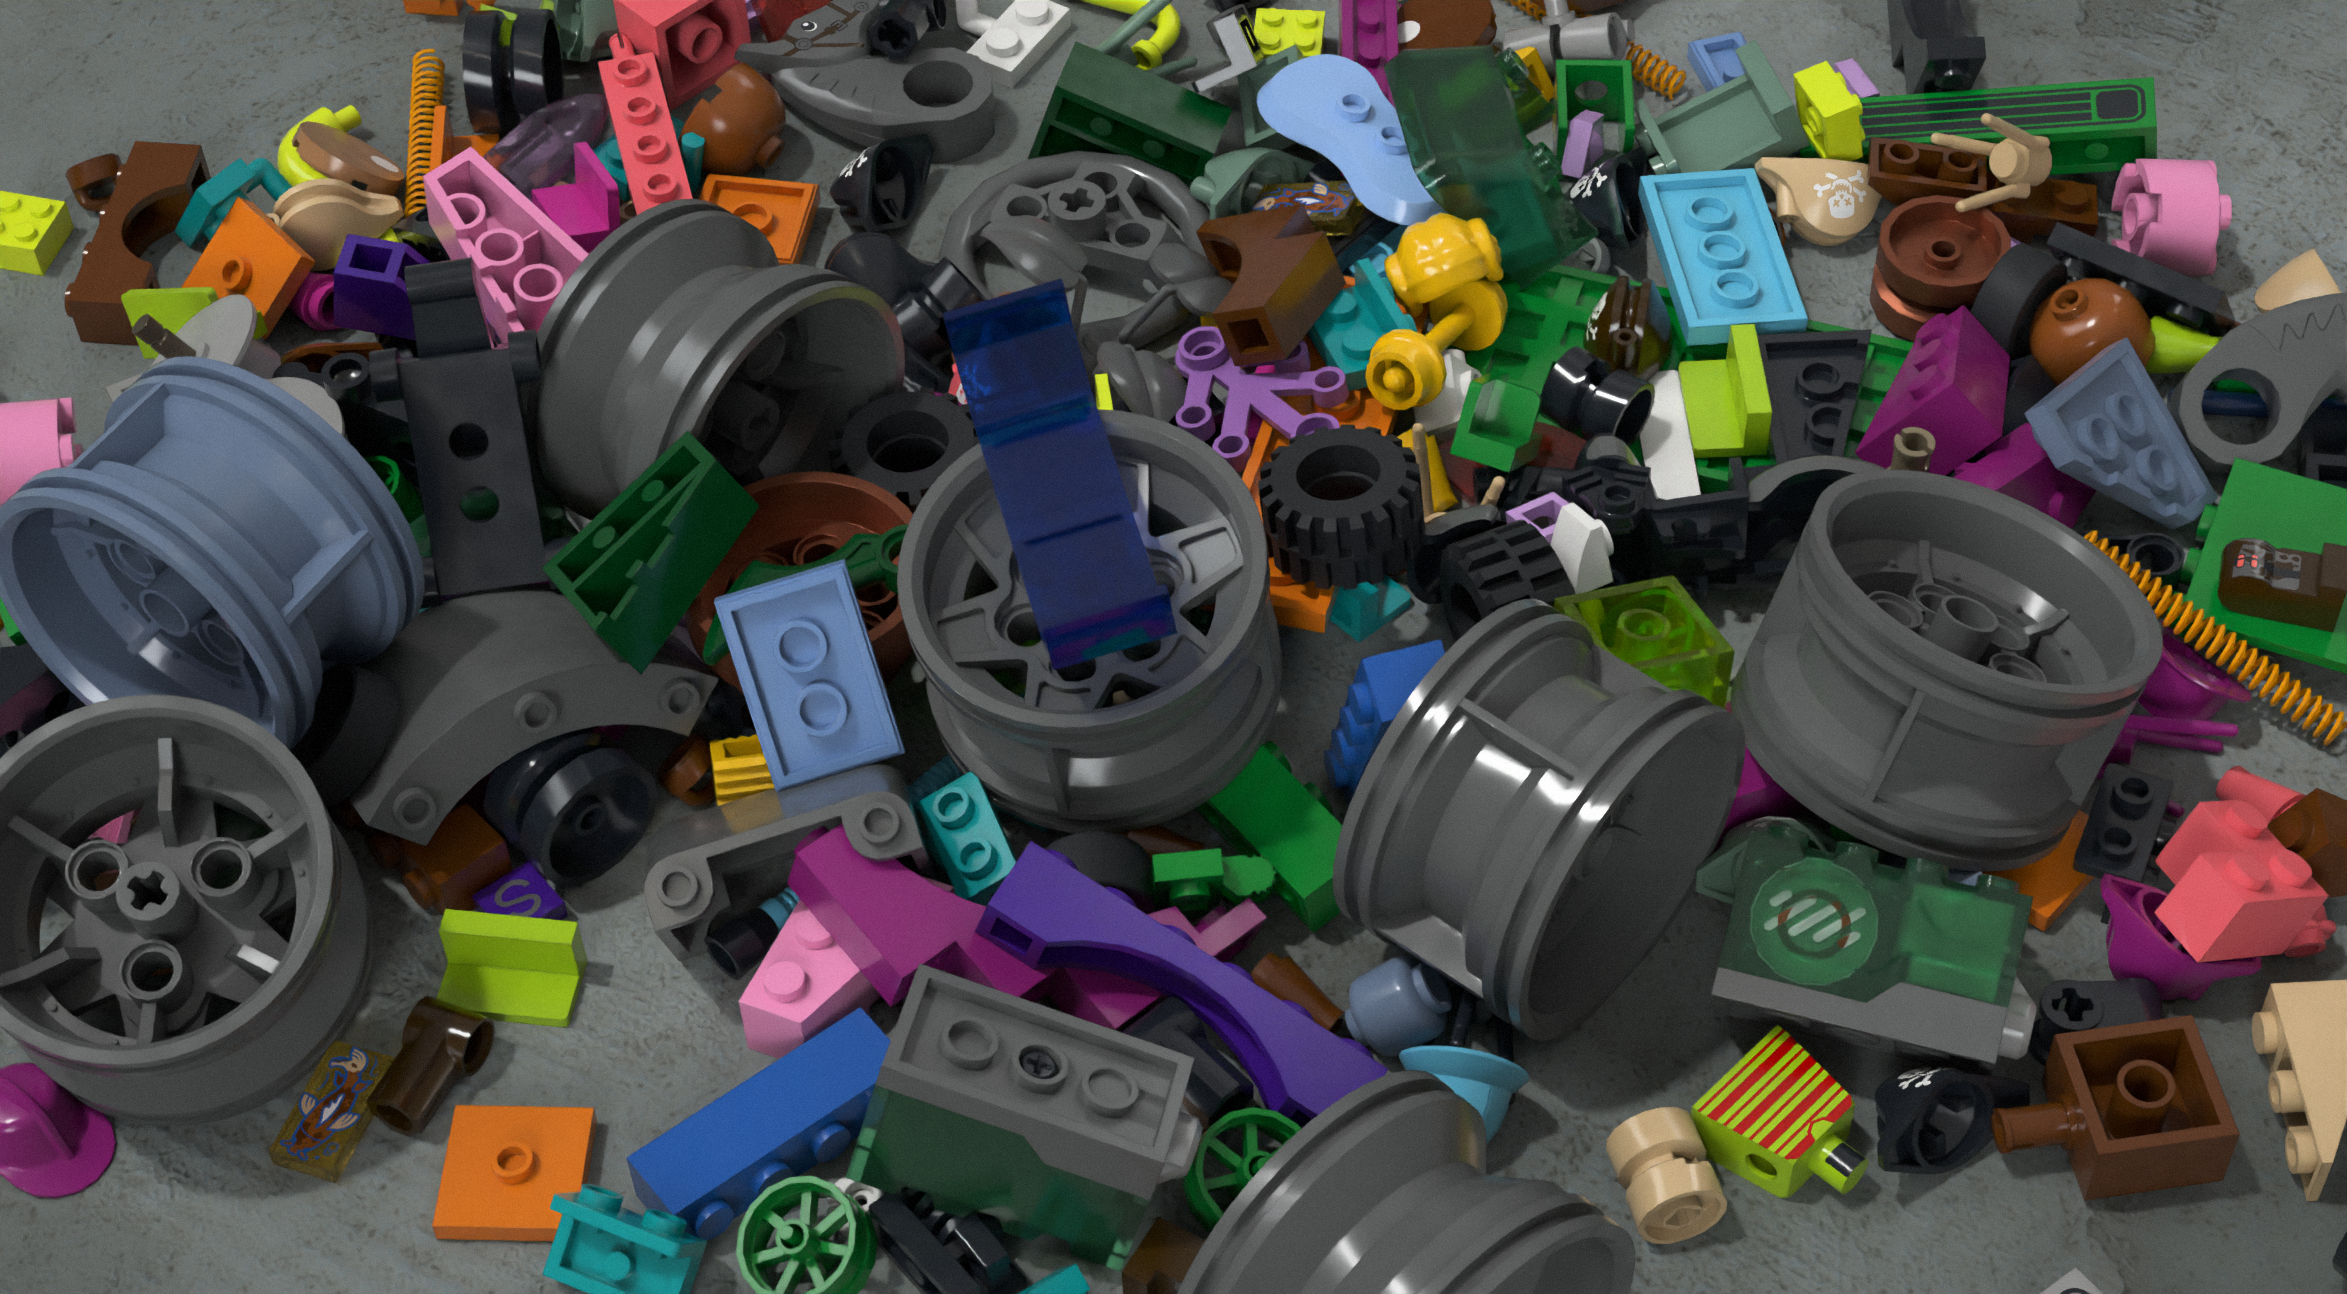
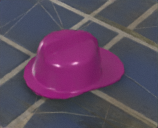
[2138,618,2251,735]
[0,1063,116,1198]

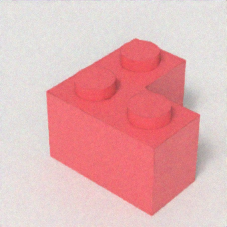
[2154,800,2329,963]

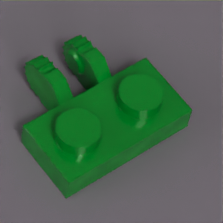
[1152,848,1276,919]

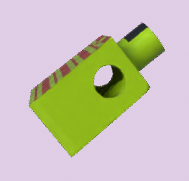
[1691,1025,1869,1198]

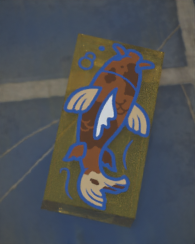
[1249,181,1365,236]
[268,1040,395,1183]

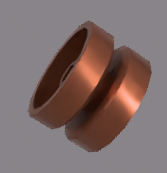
[1869,195,2011,342]

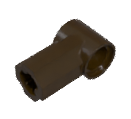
[367,996,495,1137]

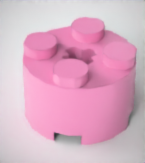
[2111,158,2232,277]
[0,397,83,507]

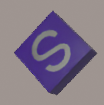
[472,861,568,920]

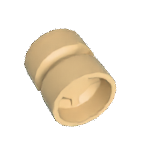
[1606,1107,1728,1244]

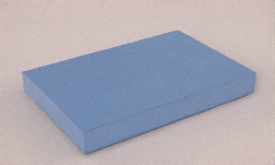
[714,559,905,792]

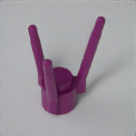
[2096,714,2239,818]

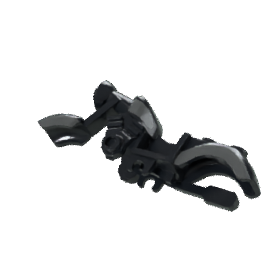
[1406,432,1885,613]

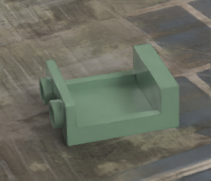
[1634,40,1810,175]

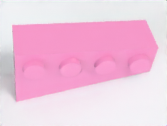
[423,147,589,344]

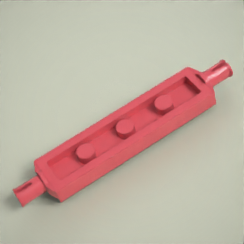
[598,33,693,216]

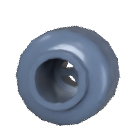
[1345,955,1452,1057]

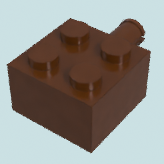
[1991,1015,2240,1201]

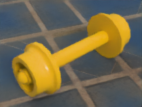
[1365,276,1508,410]

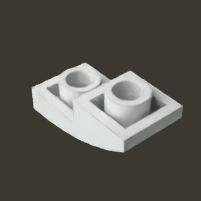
[1550,502,1614,647]

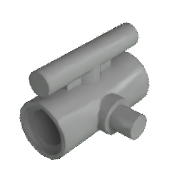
[1503,0,1635,100]

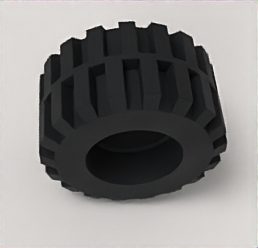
[829,387,987,514]
[1258,424,1425,590]
[1440,520,1581,642]

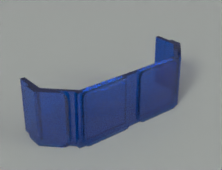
[942,278,1177,671]

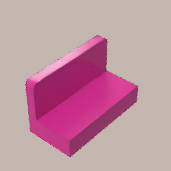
[531,142,620,254]

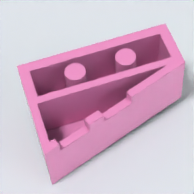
[738,875,955,1059]

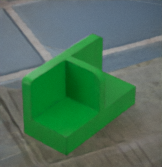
[1450,370,1543,472]

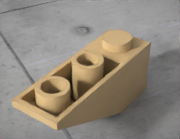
[2252,980,2347,1201]

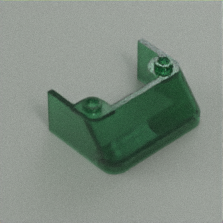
[1384,45,1599,289]

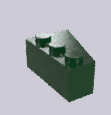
[1028,41,1232,188]
[542,430,760,675]

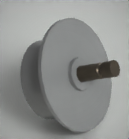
[132,294,281,379]

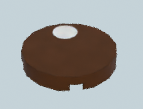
[1397,0,1497,77]

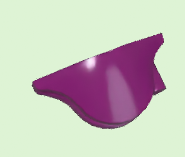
[2100,873,2262,1001]

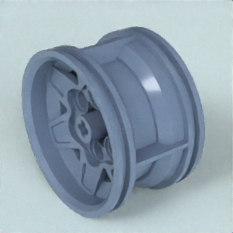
[0,356,425,751]

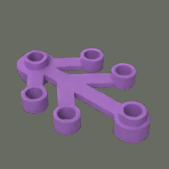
[1175,326,1349,473]

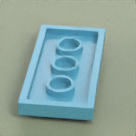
[1638,168,1808,346]

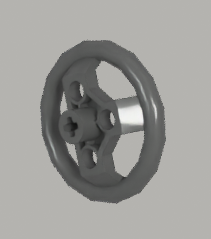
[938,151,1210,350]

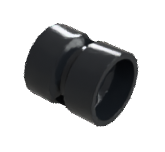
[891,256,988,369]
[1539,346,1655,447]

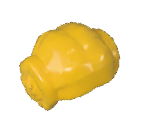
[1384,212,1503,317]

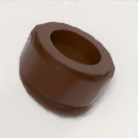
[65,153,122,212]
[657,734,716,807]

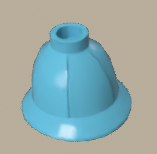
[1399,1045,1529,1144]

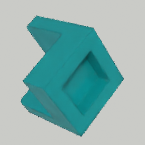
[1329,574,1411,643]

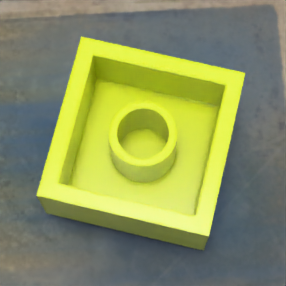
[1254,8,1325,58]
[1793,61,1865,162]
[0,191,74,276]

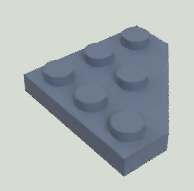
[2024,337,2218,530]

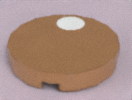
[292,121,404,196]

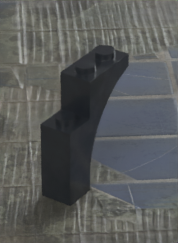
[1887,0,1986,94]

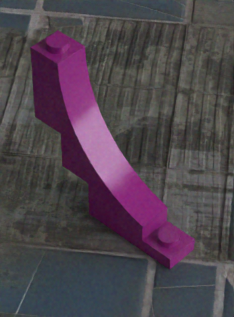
[787,823,1267,1032]

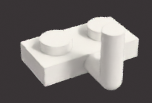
[955,0,1071,88]

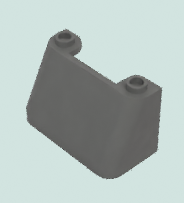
[644,760,937,962]

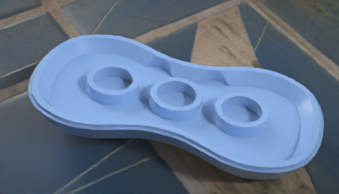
[1256,54,1482,226]

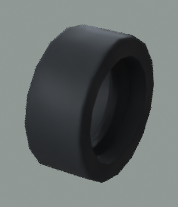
[1971,243,2068,361]

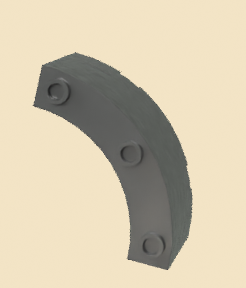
[318,583,719,846]

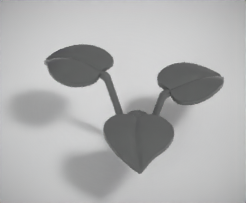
[979,216,1233,423]

